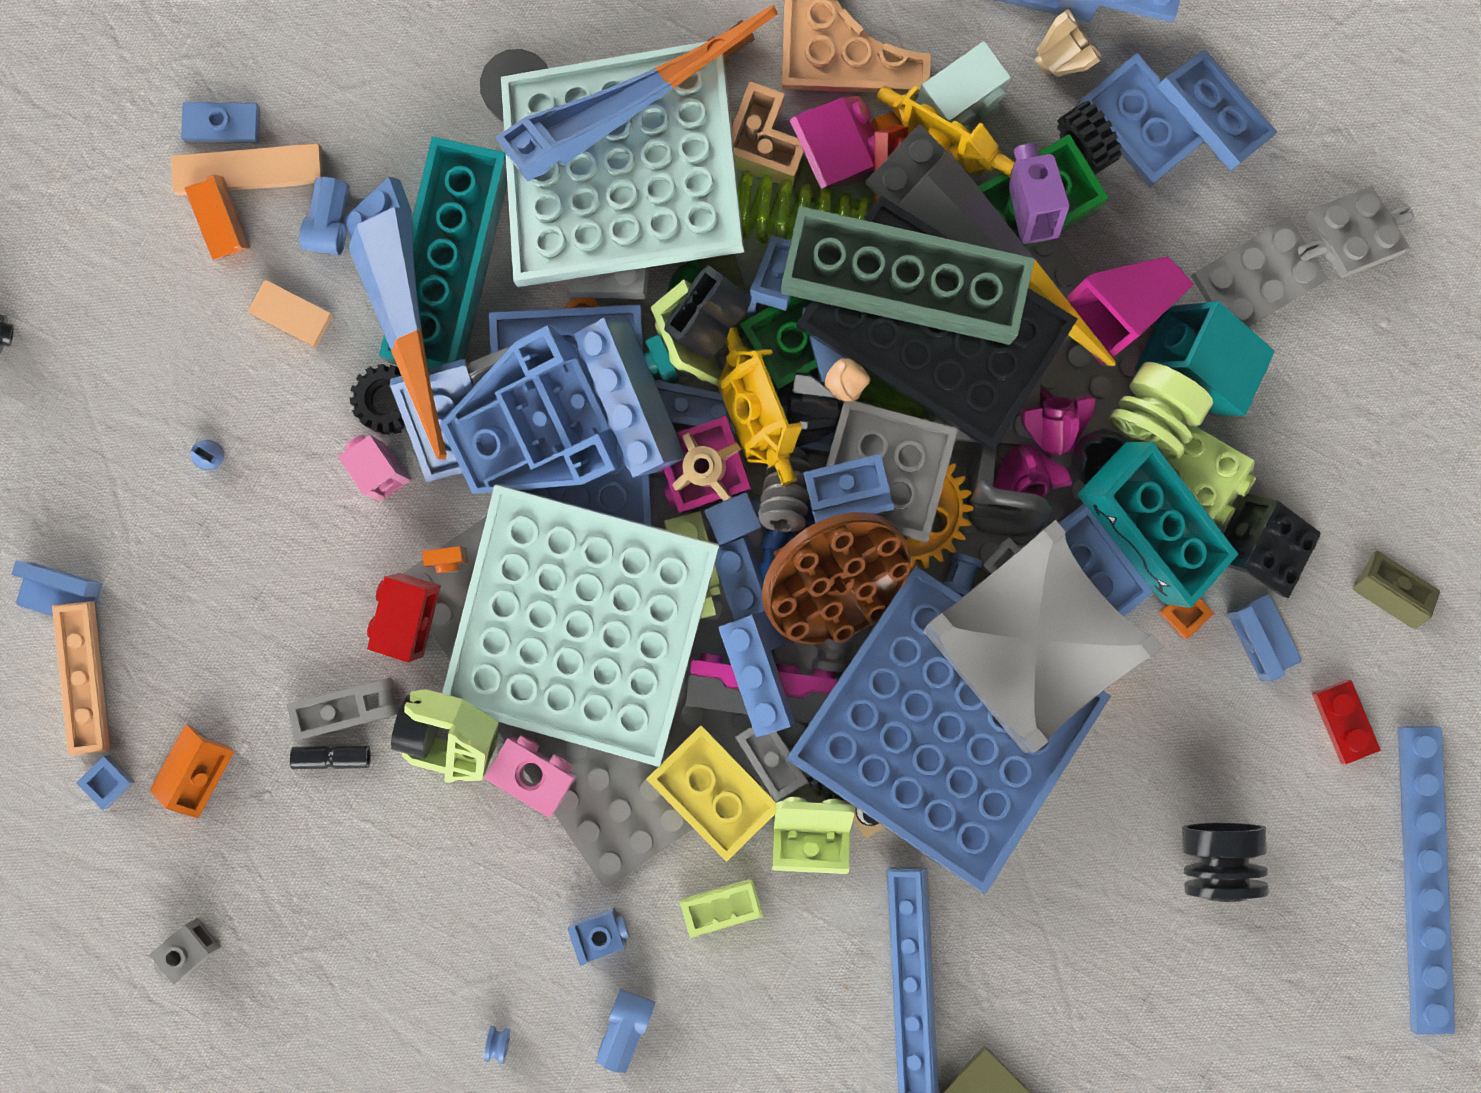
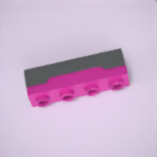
[685,653,839,723]

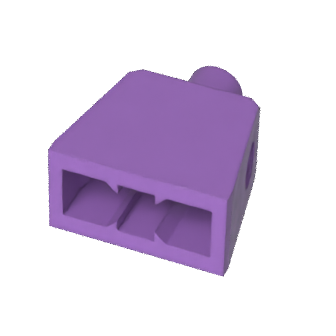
[1009,143,1069,245]

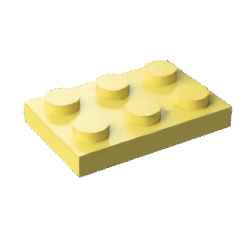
[646,725,777,862]

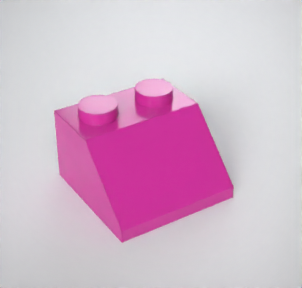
[790,96,875,189]

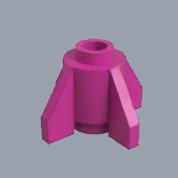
[1021,388,1095,456]
[993,445,1072,497]

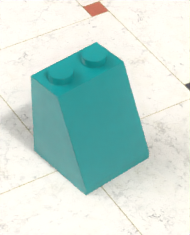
[1134,301,1275,416]

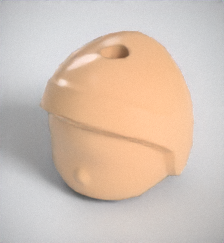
[825,358,870,402]

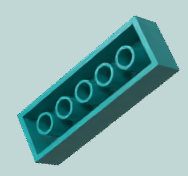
[379,136,507,368]

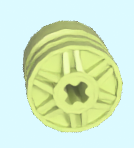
[1109,362,1213,460]

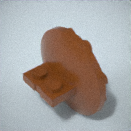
[762,512,911,644]

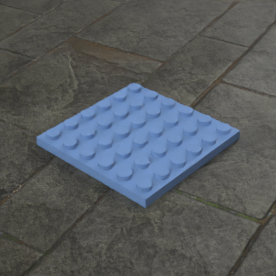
[786,566,1111,894]

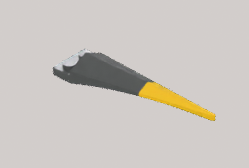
[865,124,1116,366]

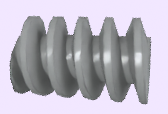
[758,448,814,532]

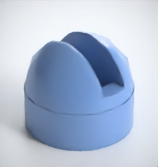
[190,440,224,470]

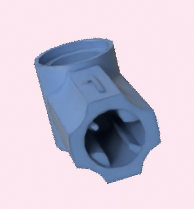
[299,177,350,256]
[596,988,656,1073]

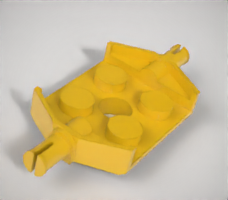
[877,85,1015,178]
[718,327,802,486]

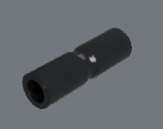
[290,746,371,770]

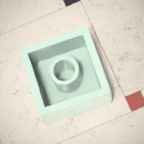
[916,41,1011,130]

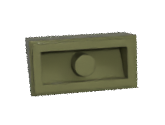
[1353,551,1440,629]

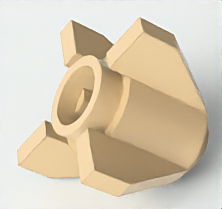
[1035,8,1102,78]
[672,432,742,502]

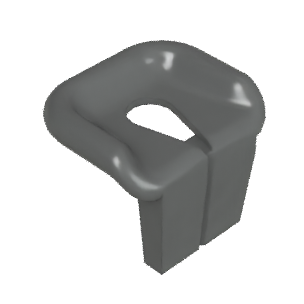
[967,445,1052,536]

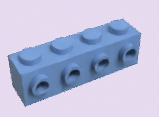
[574,316,685,477]

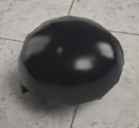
[1072,428,1126,485]

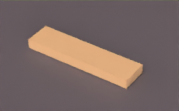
[171,144,324,195]
[52,601,111,755]

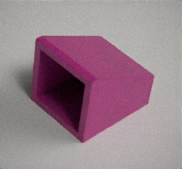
[1065,256,1194,366]

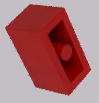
[367,573,441,663]

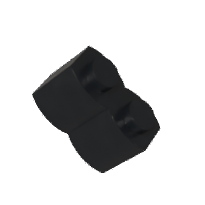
[664,265,752,360]

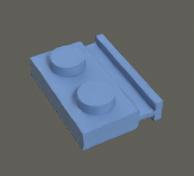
[803,454,894,523]

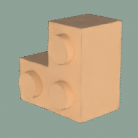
[732,81,805,189]

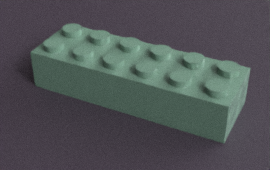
[781,206,1035,345]

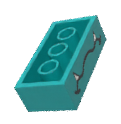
[1077,442,1238,608]

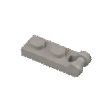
[287,677,399,741]

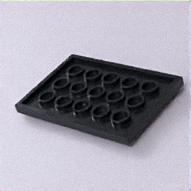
[796,195,1078,451]

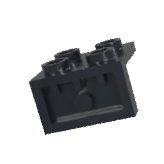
[1224,494,1321,598]

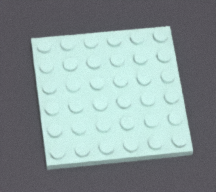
[501,41,745,287]
[442,484,720,767]

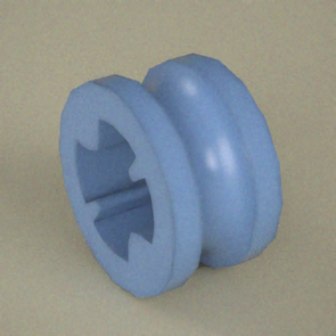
[484,1026,510,1064]

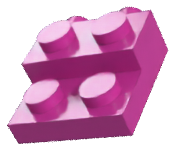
[658,416,752,513]

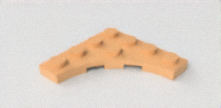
[781,0,931,95]

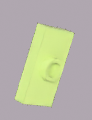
[679,878,763,938]

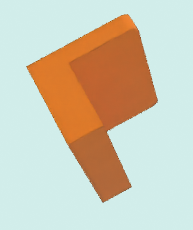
[184,174,251,260]
[150,725,235,818]

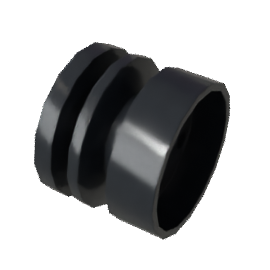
[1182,823,1269,902]

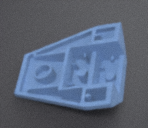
[440,325,618,494]

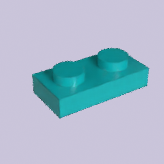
[643,335,680,383]

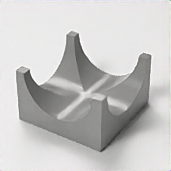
[923,520,1164,753]

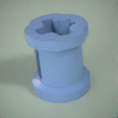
[941,552,983,597]

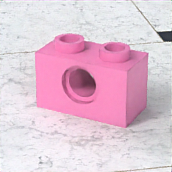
[338,435,411,501]
[484,735,577,818]

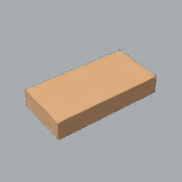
[248,280,334,348]

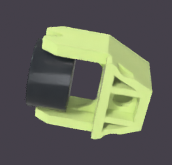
[391,689,499,782]

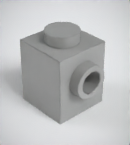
[149,918,221,984]

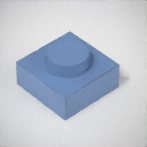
[77,755,135,810]

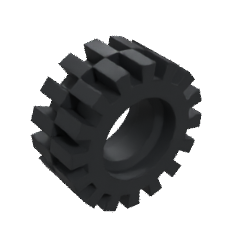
[1057,101,1122,175]
[349,364,406,435]

